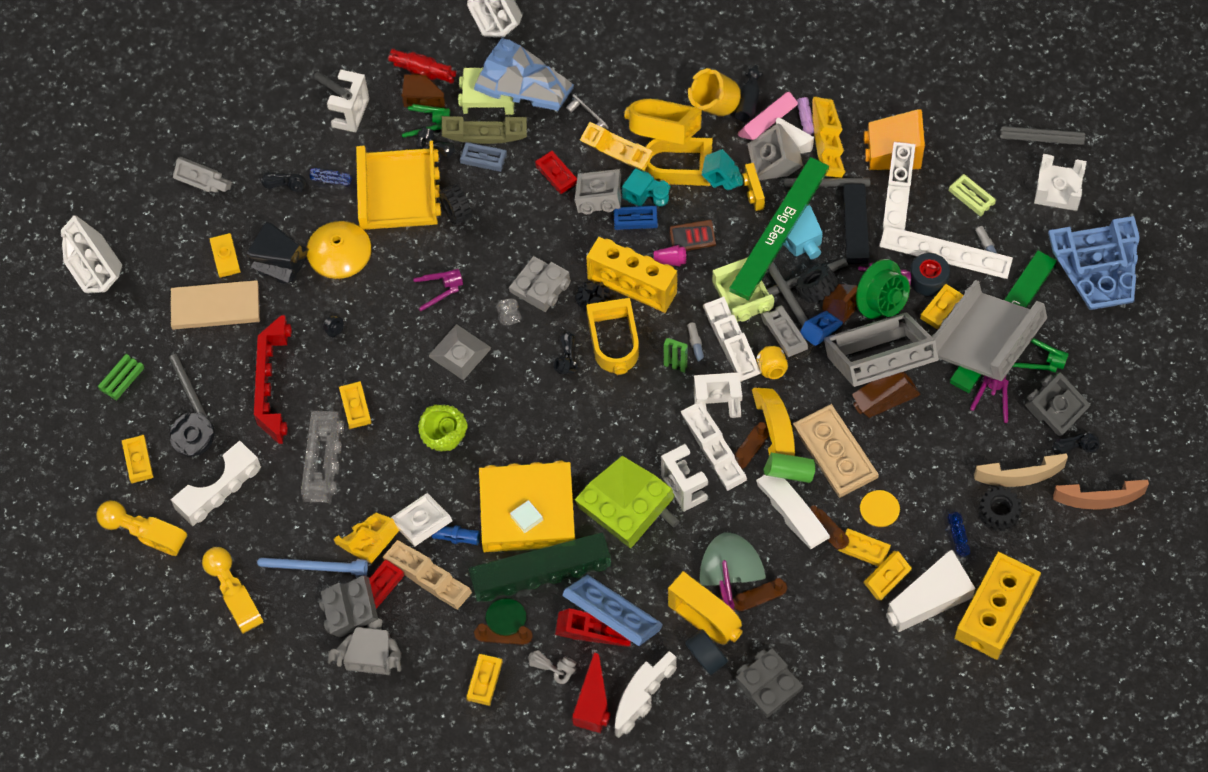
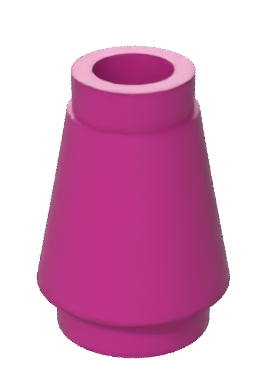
[654,245,686,266]

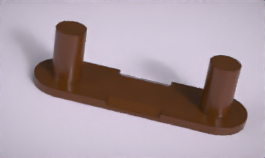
[734,422,769,469]
[810,506,849,549]
[733,578,787,611]
[474,623,533,645]

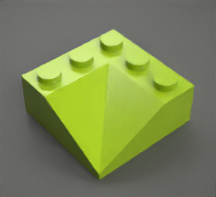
[575,456,675,549]

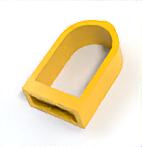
[625,99,702,145]
[645,138,712,186]
[586,298,639,375]
[668,571,742,645]

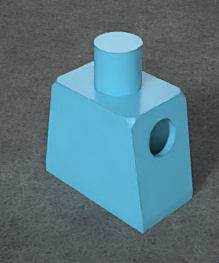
[783,205,823,259]

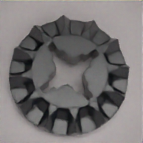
[576,280,611,311]

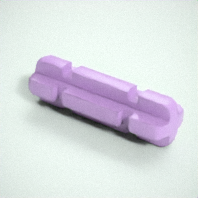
[797,97,814,135]

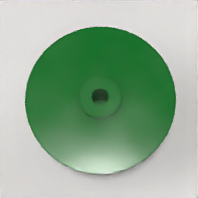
[856,259,910,319]

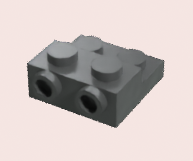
[1025,372,1091,436]
[319,575,378,638]
[736,649,803,718]

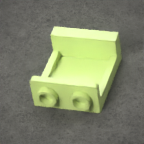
[459,68,514,114]
[712,257,774,322]

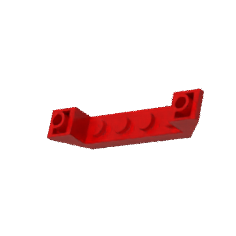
[254,315,292,444]

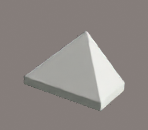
[776,117,814,153]

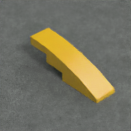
[812,97,845,178]

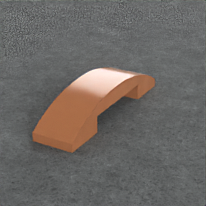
[1053,480,1149,509]

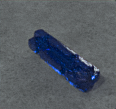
[310,168,352,186]
[948,512,970,557]

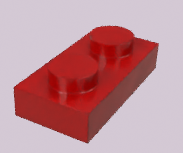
[535,151,577,195]
[369,559,405,609]

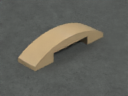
[974,454,1068,487]

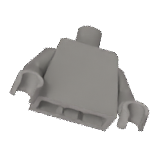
[328,618,401,675]

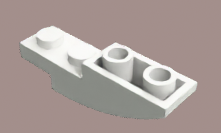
[883,142,915,230]
[615,651,677,738]

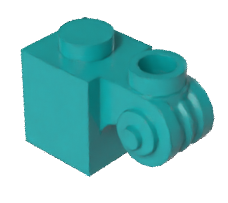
[701,149,743,190]
[622,168,671,206]

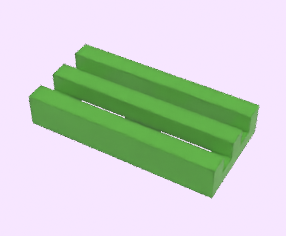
[664,338,688,373]
[98,354,144,401]

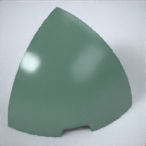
[700,532,766,586]

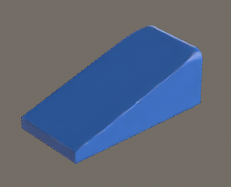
[800,311,843,346]

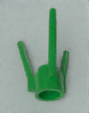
[402,104,450,137]
[1012,338,1069,373]

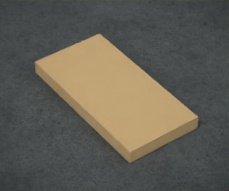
[171,280,260,330]
[793,404,879,498]

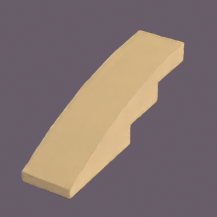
[383,540,472,610]

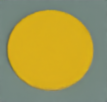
[860,490,900,527]

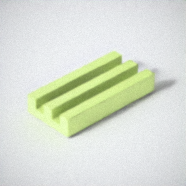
[949,174,996,216]

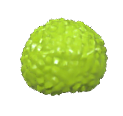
[418,405,468,451]

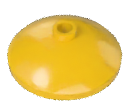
[307,221,371,279]

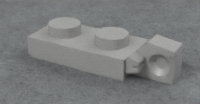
[173,157,232,192]

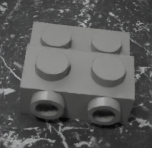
[575,169,622,214]
[509,256,571,312]

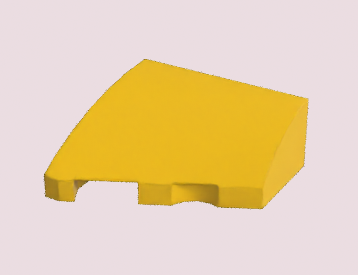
[334,513,399,563]

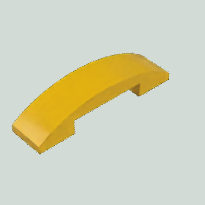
[580,122,654,171]
[752,388,795,456]

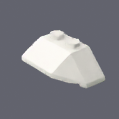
[467,0,522,37]
[61,215,122,293]

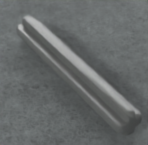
[1000,126,1085,145]

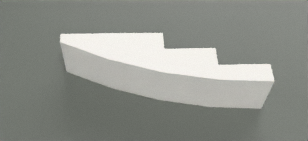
[703,297,761,382]
[681,403,747,491]
[756,475,830,549]

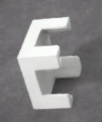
[327,70,369,132]
[1034,154,1086,211]
[694,372,742,418]
[661,444,708,512]

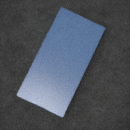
[562,575,663,646]

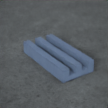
[460,142,507,172]

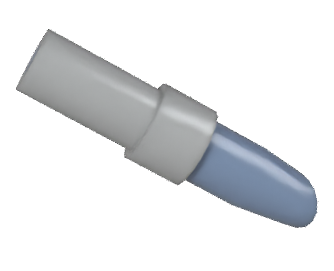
[975,226,997,253]
[687,323,704,361]

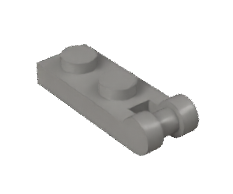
[761,305,808,357]

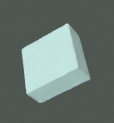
[510,500,543,534]

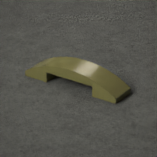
[442,116,527,144]

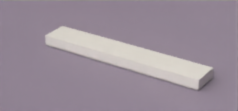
[880,226,1013,279]

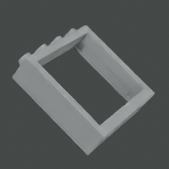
[824,312,939,387]

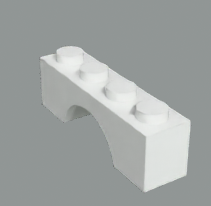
[171,441,261,526]

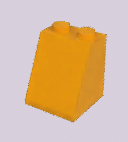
[864,110,925,170]

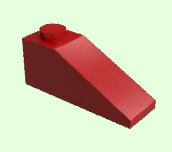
[555,608,631,647]
[572,653,611,733]

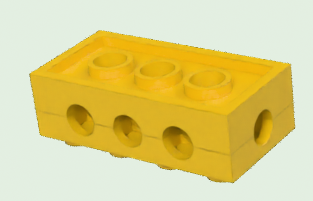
[586,237,677,313]
[955,552,1041,660]

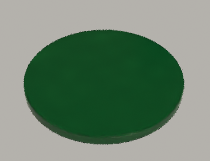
[486,599,526,636]

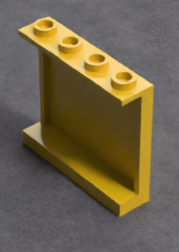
[356,141,441,230]
[479,461,575,552]

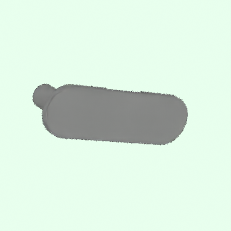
[566,94,609,129]

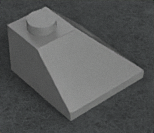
[748,123,803,180]
[429,324,491,380]

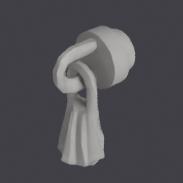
[528,650,576,684]

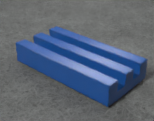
[614,206,658,230]

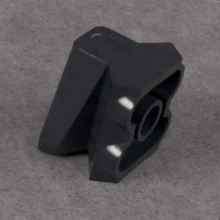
[247,222,309,284]

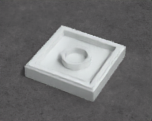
[391,493,452,547]

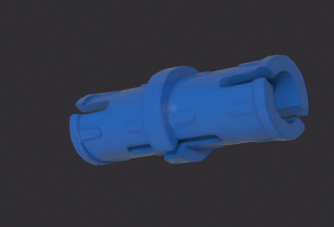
[432,525,480,545]

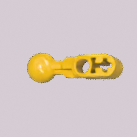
[96,501,187,556]
[202,547,264,634]

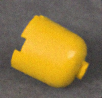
[688,68,741,116]

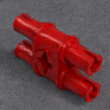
[388,49,456,84]

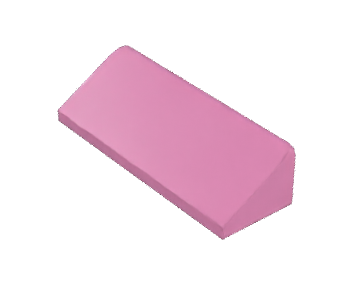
[738,92,798,140]

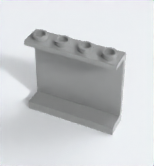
[932,280,1047,381]

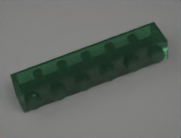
[468,532,611,602]

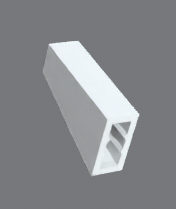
[887,550,975,632]

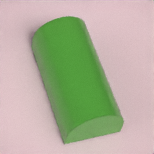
[764,452,815,483]

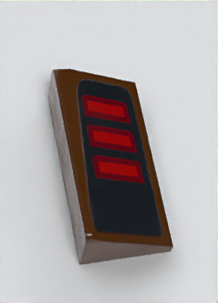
[669,220,716,251]

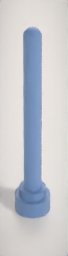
[257,558,368,578]

